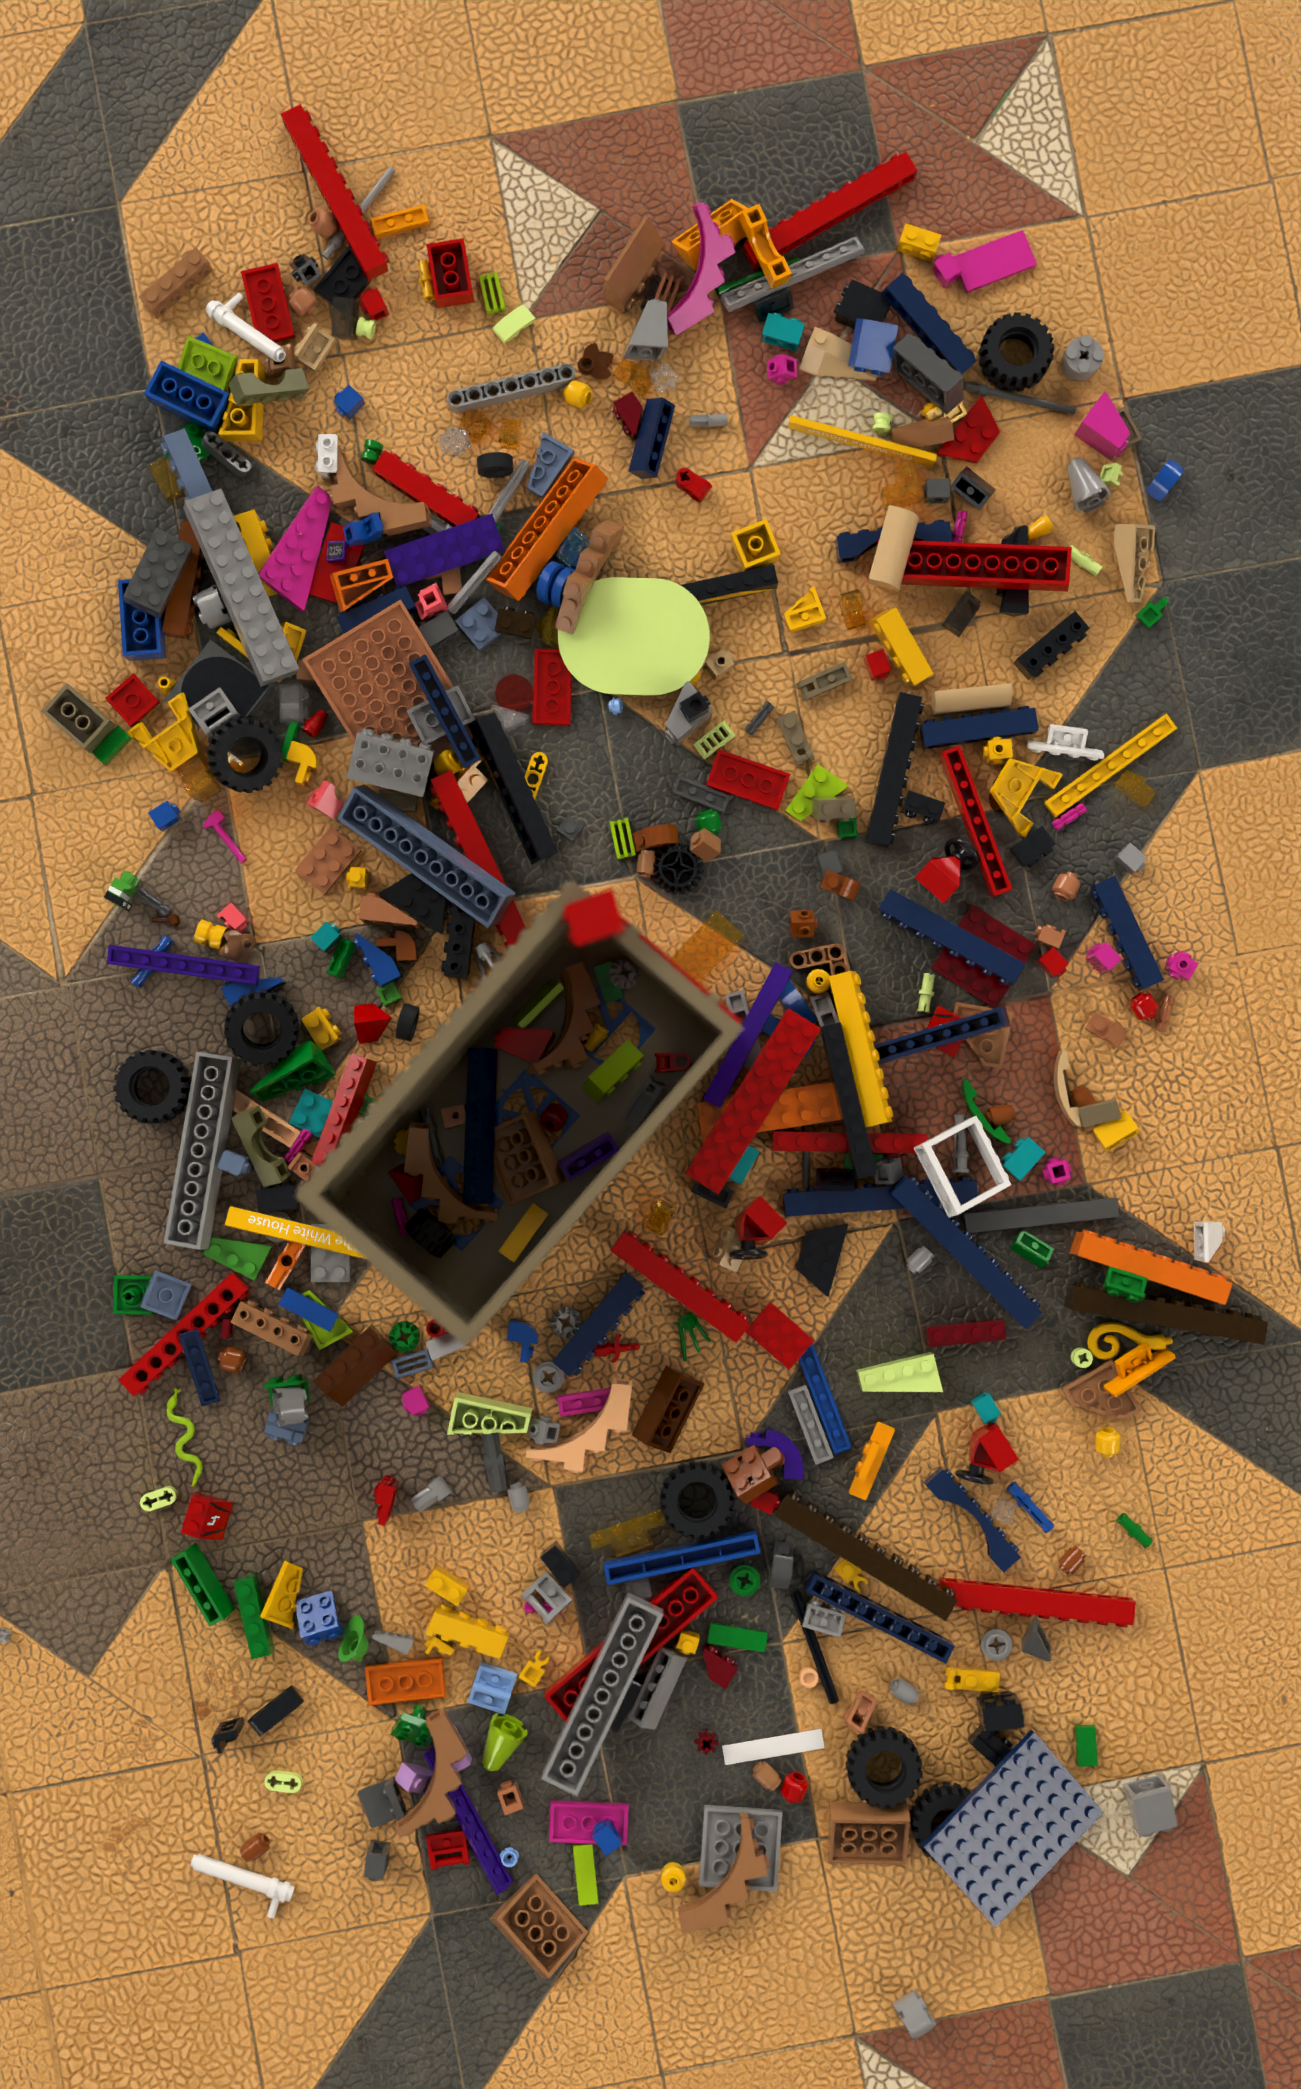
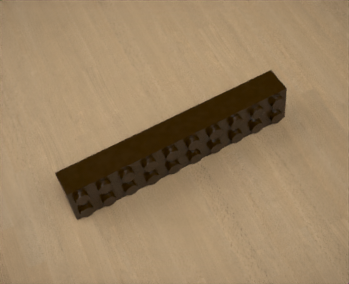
[1064,1281,1268,1345]
[774,1491,958,1621]

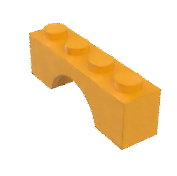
[739,204,792,290]

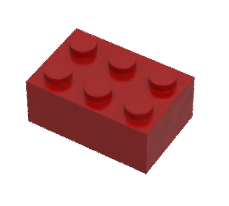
[426,238,475,308]
[745,1302,814,1370]

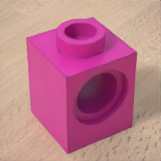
[931,252,962,288]

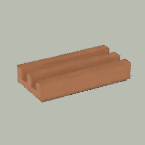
[655,273,682,313]

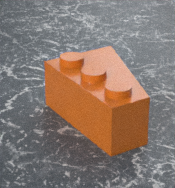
[330,559,393,613]

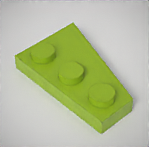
[785,764,849,822]
[302,1289,354,1350]

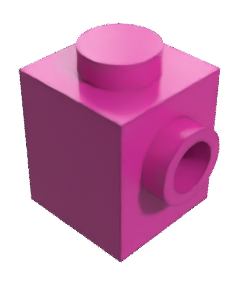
[401,1384,431,1416]

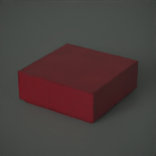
[221,1317,234,1339]

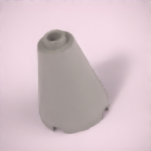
[1067,457,1112,513]

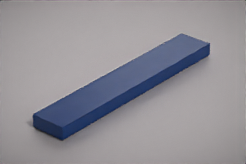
[798,1343,852,1455]

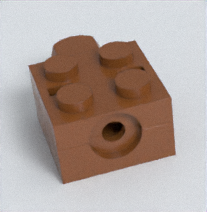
[722,1445,785,1504]

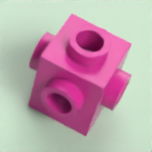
[767,354,797,385]
[1165,951,1199,981]
[1042,1157,1071,1186]

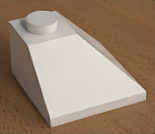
[1194,1221,1225,1262]

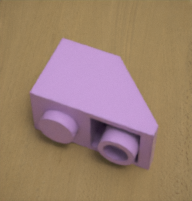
[395,1762,433,1794]

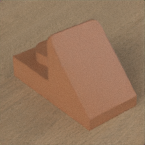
[1085,1012,1128,1048]
[844,1690,877,1734]

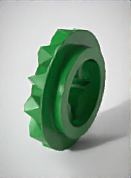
[389,1321,420,1352]
[729,1564,760,1596]

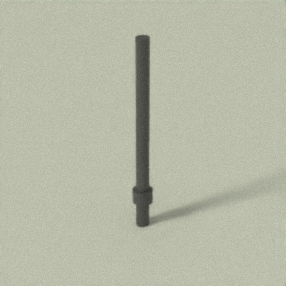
[964,382,1076,415]

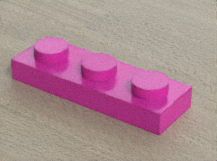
[557,1388,611,1416]

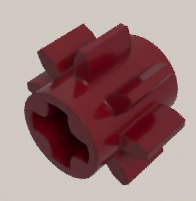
[694,1728,719,1756]

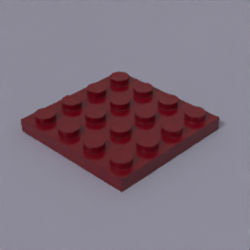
[930,904,1036,1008]

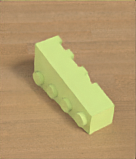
[856,1352,943,1392]
[447,1392,533,1435]

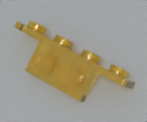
[589,1509,666,1557]

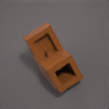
[633,824,679,852]
[819,870,861,902]
[377,930,418,962]

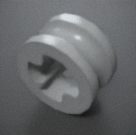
[0,1628,12,1643]

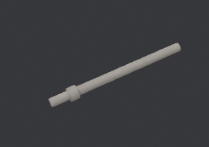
[322,167,396,260]

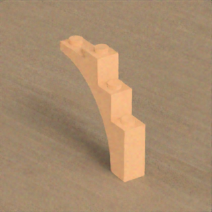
[526,1378,632,1473]

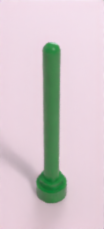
[715,257,800,299]

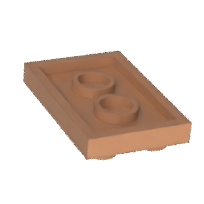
[295,826,361,895]

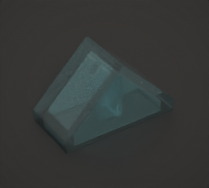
[556,527,589,567]

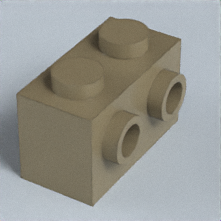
[812,796,856,823]

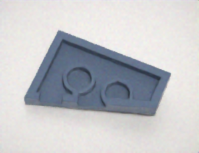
[527,432,575,499]

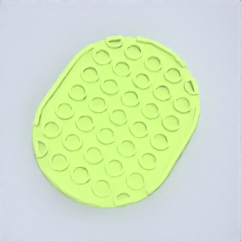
[558,577,710,696]

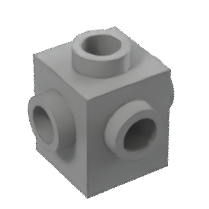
[527,1415,561,1445]

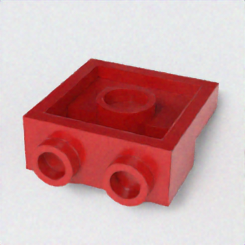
[373,1475,399,1526]

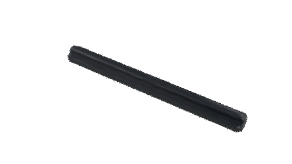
[791,1591,839,1704]

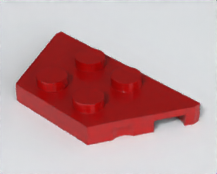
[936,396,1000,464]

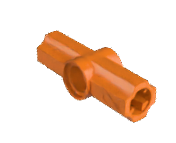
[265,1241,306,1290]

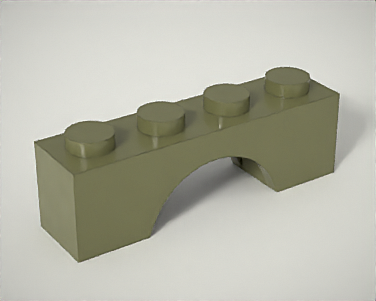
[229,368,310,406]
[231,1106,291,1187]

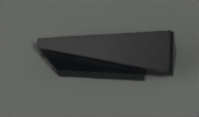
[996,525,1029,617]

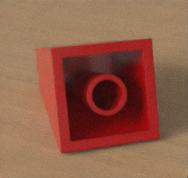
[562,889,625,948]
[493,1028,556,1065]

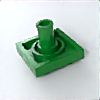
[113,1275,153,1315]
[390,1705,433,1747]

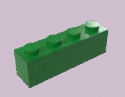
[170,1543,235,1627]
[234,1573,275,1660]

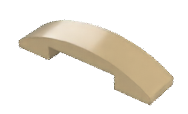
[1054,1050,1081,1126]

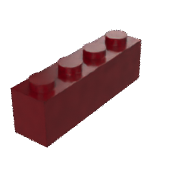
[924,1318,1007,1347]

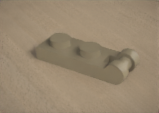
[796,662,852,701]
[776,711,815,767]

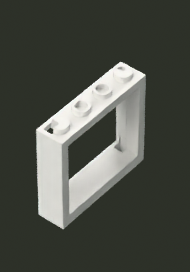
[914,1116,1011,1217]

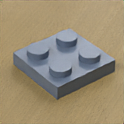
[455,597,502,651]
[139,1270,192,1321]

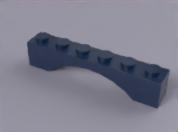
[835,520,953,563]
[924,1467,1021,1573]

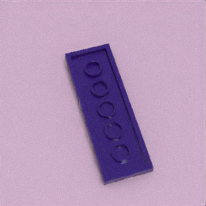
[384,514,505,587]

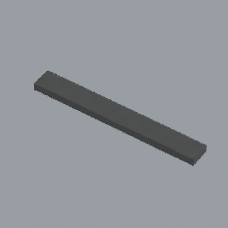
[964,1198,1119,1233]

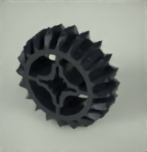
[653,843,704,895]

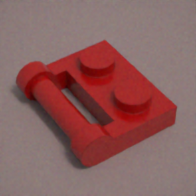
[426,1829,470,1870]

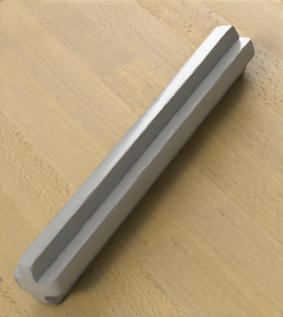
[488,459,530,522]
[447,551,502,614]

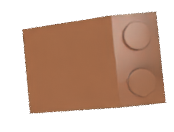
[359,893,421,929]

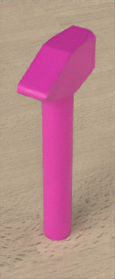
[203,809,247,864]

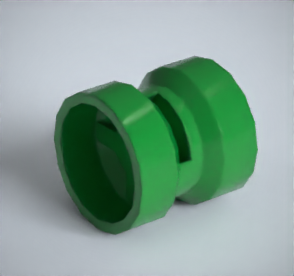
[360,439,384,465]

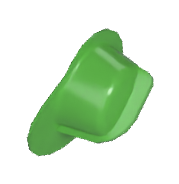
[338,1615,369,1662]

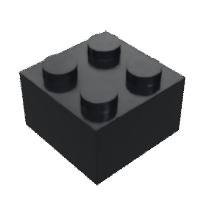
[976,1691,1024,1732]

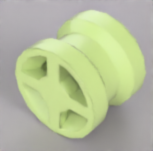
[356,317,376,340]
[872,413,893,434]
[1071,1347,1093,1368]

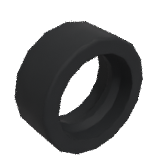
[477,452,514,478]
[396,1003,420,1042]

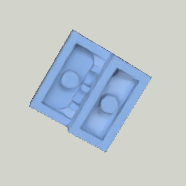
[467,1662,518,1714]

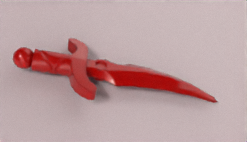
[594,1334,640,1363]

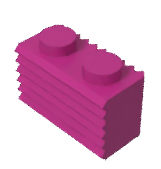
[1086,942,1122,973]

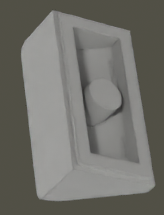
[426,1332,465,1361]

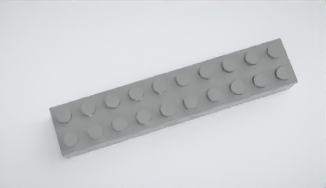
[183,489,299,687]
[164,1052,241,1250]
[541,1592,663,1796]

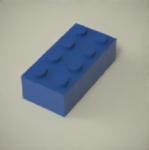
[144,360,230,434]
[118,579,166,661]

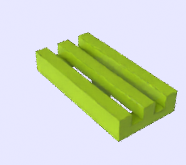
[479,272,505,314]
[609,818,636,860]

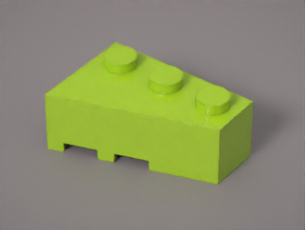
[581,1039,644,1104]

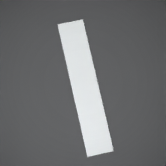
[722,1729,825,1765]

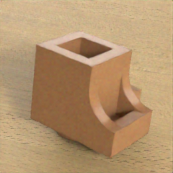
[265,344,296,379]

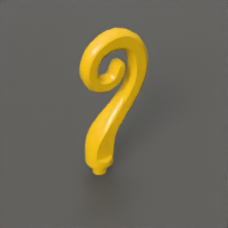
[1087,1322,1173,1360]

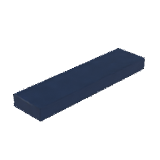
[179,1328,221,1406]

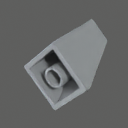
[623,299,668,361]
[665,681,713,746]
[1123,1774,1177,1837]

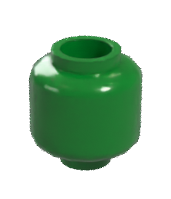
[695,809,722,836]

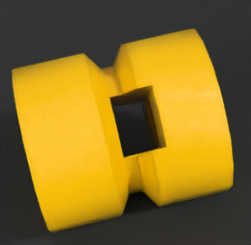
[194,919,229,951]

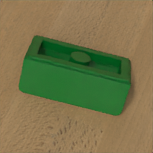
[92,725,133,765]
[1010,1229,1054,1268]

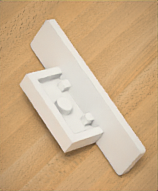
[1026,724,1104,761]

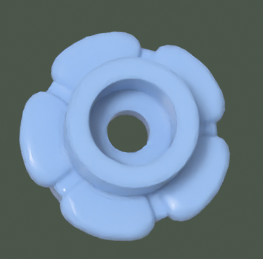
[609,696,623,715]
[500,1847,519,1867]

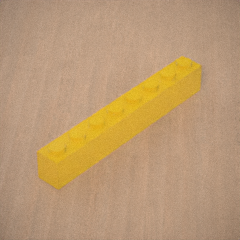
[829,971,893,1127]

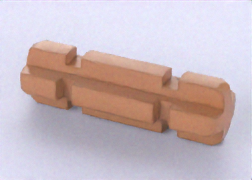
[1155,995,1175,1032]

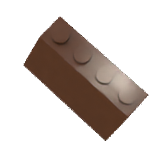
[313,1325,399,1407]
[632,1366,704,1453]

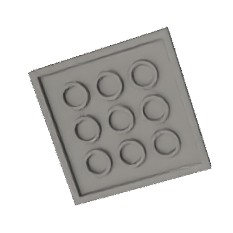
[699,1805,782,1892]

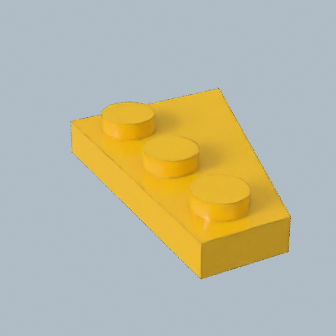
[260,1561,303,1629]

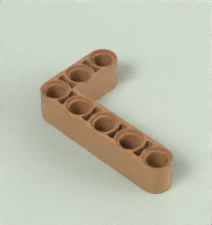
[789,944,849,976]

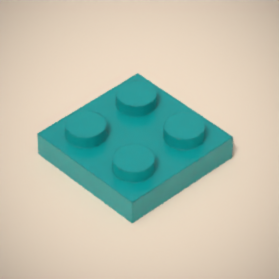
[289,1088,333,1138]

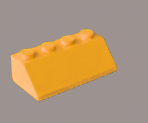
[671,199,748,271]

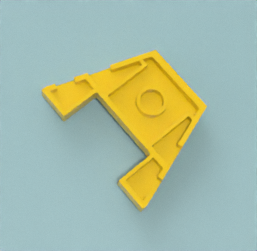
[127,692,202,772]
[990,759,1063,838]

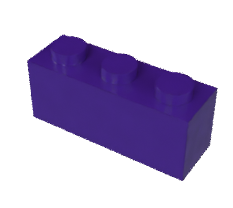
[558,1131,620,1181]

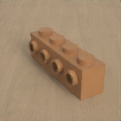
[139,247,213,319]
[230,1299,313,1356]

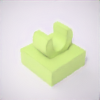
[1100,463,1123,486]

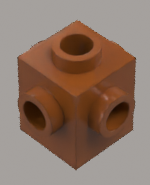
[790,910,818,938]

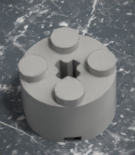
[1061,335,1104,381]
[192,585,232,629]
[273,1385,308,1426]
[892,1990,937,2041]

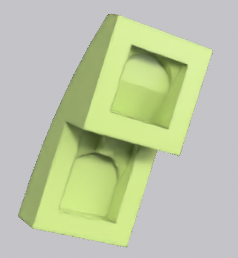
[492,304,535,343]

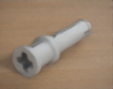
[952,1115,969,1173]

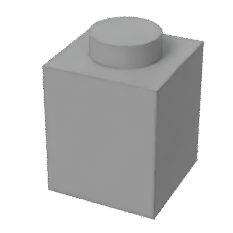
[1114,842,1147,874]

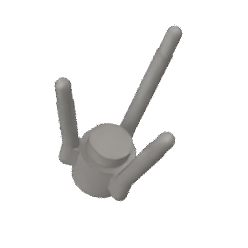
[474,942,503,977]

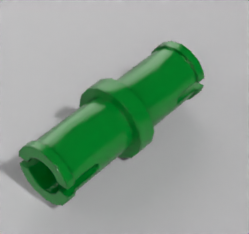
[1116,1513,1153,1548]

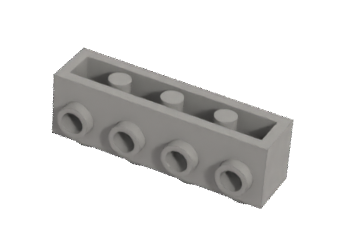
[628,1647,688,1729]

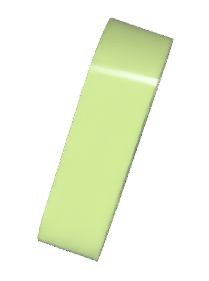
[140,1486,178,1511]
[264,1770,303,1793]

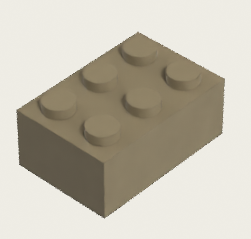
[41,683,115,753]

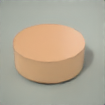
[799,1667,819,1688]

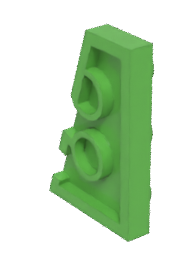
[203,1237,273,1281]

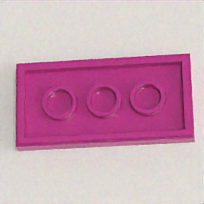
[954,230,1037,294]
[549,1800,629,1846]

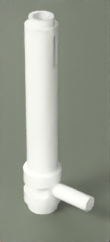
[206,293,286,362]
[190,1854,295,1918]

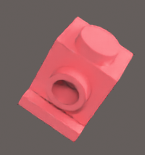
[217,903,250,933]

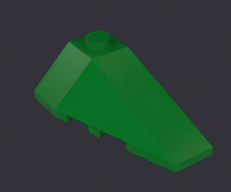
[250,1041,336,1102]

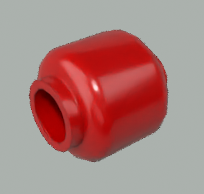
[1130,992,1159,1021]
[780,1772,809,1803]

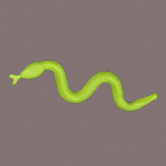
[167,1388,203,1487]

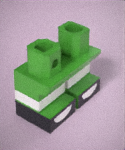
[104,871,140,912]

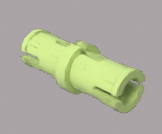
[1071,545,1103,577]
[917,973,936,1013]

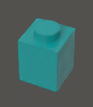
[310,922,342,953]
[970,1392,1001,1424]

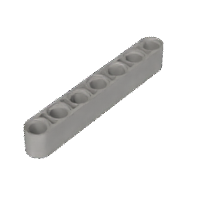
[447,364,576,413]

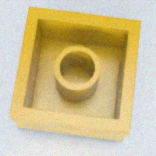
[730,519,781,571]

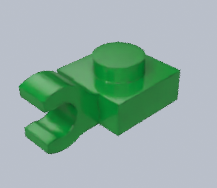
[1135,596,1169,629]

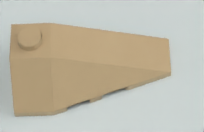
[799,327,878,381]
[1113,524,1155,602]

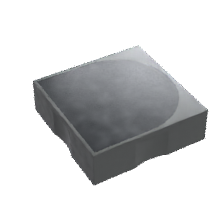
[164,640,275,750]

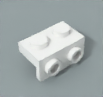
[316,434,338,479]

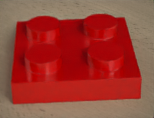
[105,673,160,728]

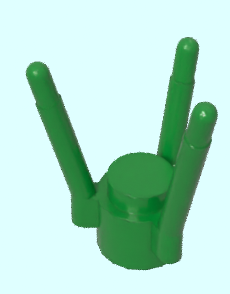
[676,1312,711,1362]

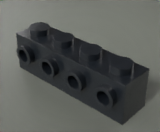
[1014,611,1090,680]
[441,903,476,979]

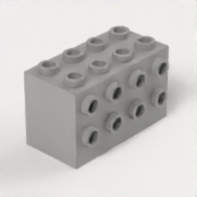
[347,728,435,797]

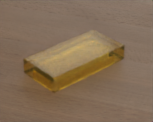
[148,457,183,500]

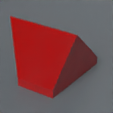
[354,1003,392,1044]
[388,1164,424,1204]

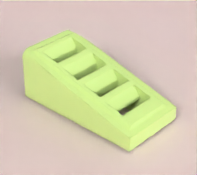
[693,721,735,760]

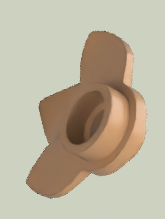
[219,930,256,963]

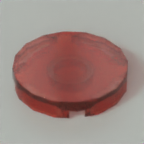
[495,674,533,713]

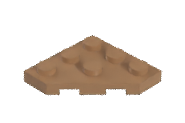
[954,1001,1013,1069]
[1061,1359,1141,1420]

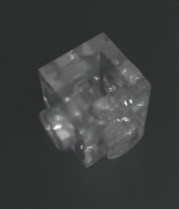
[649,363,680,393]
[437,426,471,457]

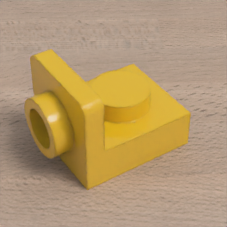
[424,1634,456,1656]

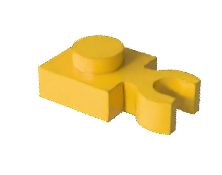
[834,1559,868,1592]
[518,1649,550,1688]

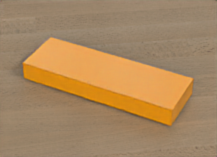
[370,204,430,239]

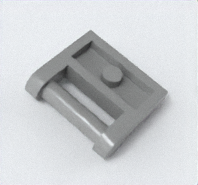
[188,687,241,738]
[521,1571,573,1626]

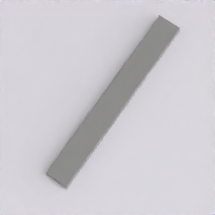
[720,236,865,312]

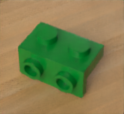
[1103,1266,1148,1303]

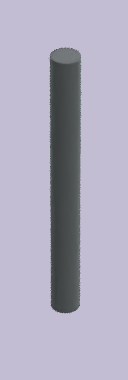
[802,1125,810,1188]

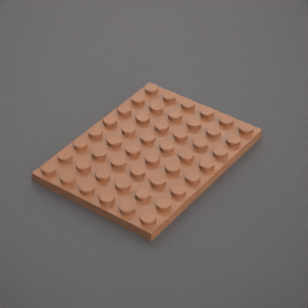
[302,599,474,792]

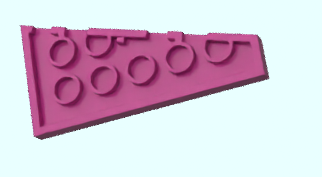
[258,486,332,612]

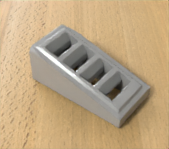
[372,1630,415,1654]

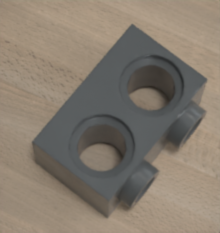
[364,1840,391,1881]

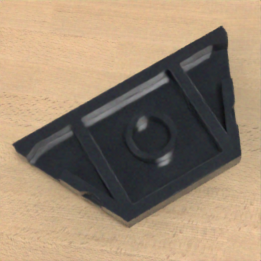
[379,873,446,934]
[796,1224,848,1297]

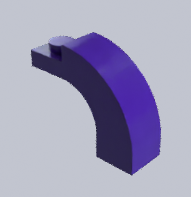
[745,1428,803,1479]

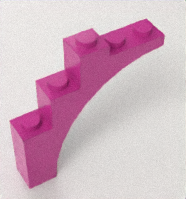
[667,202,736,335]

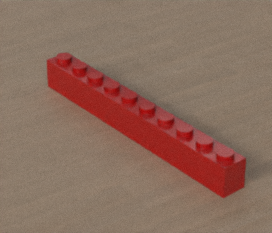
[280,104,389,281]
[743,152,918,272]
[429,770,527,949]
[939,1577,1136,1628]

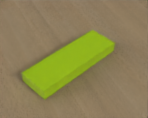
[573,1843,599,1906]

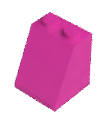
[1074,392,1131,461]

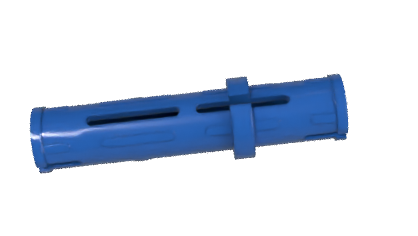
[130,934,174,988]
[1006,1481,1054,1533]

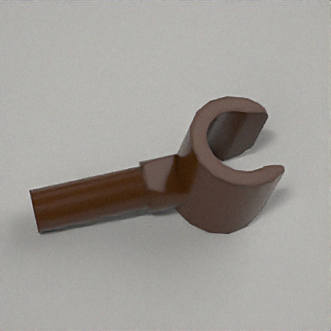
[152,914,180,926]

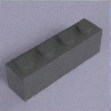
[417,611,460,651]

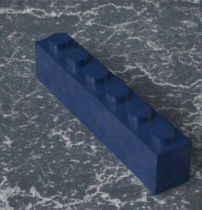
[881,272,977,374]
[409,654,481,768]
[919,706,1039,750]
[1090,876,1164,991]
[552,1272,646,1377]

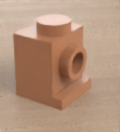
[1034,924,1066,950]
[287,1152,320,1181]
[497,1780,524,1815]

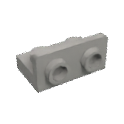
[802,1600,846,1638]

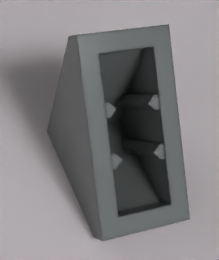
[1022,1618,1051,1661]

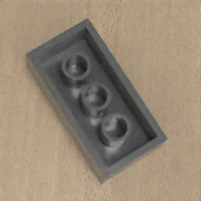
[893,333,963,414]
[123,528,192,619]

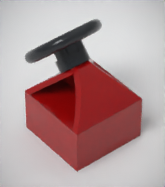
[915,838,979,904]
[729,1196,787,1260]
[955,1422,1019,1485]

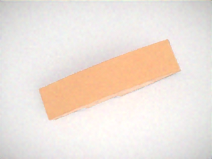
[233,1089,301,1148]

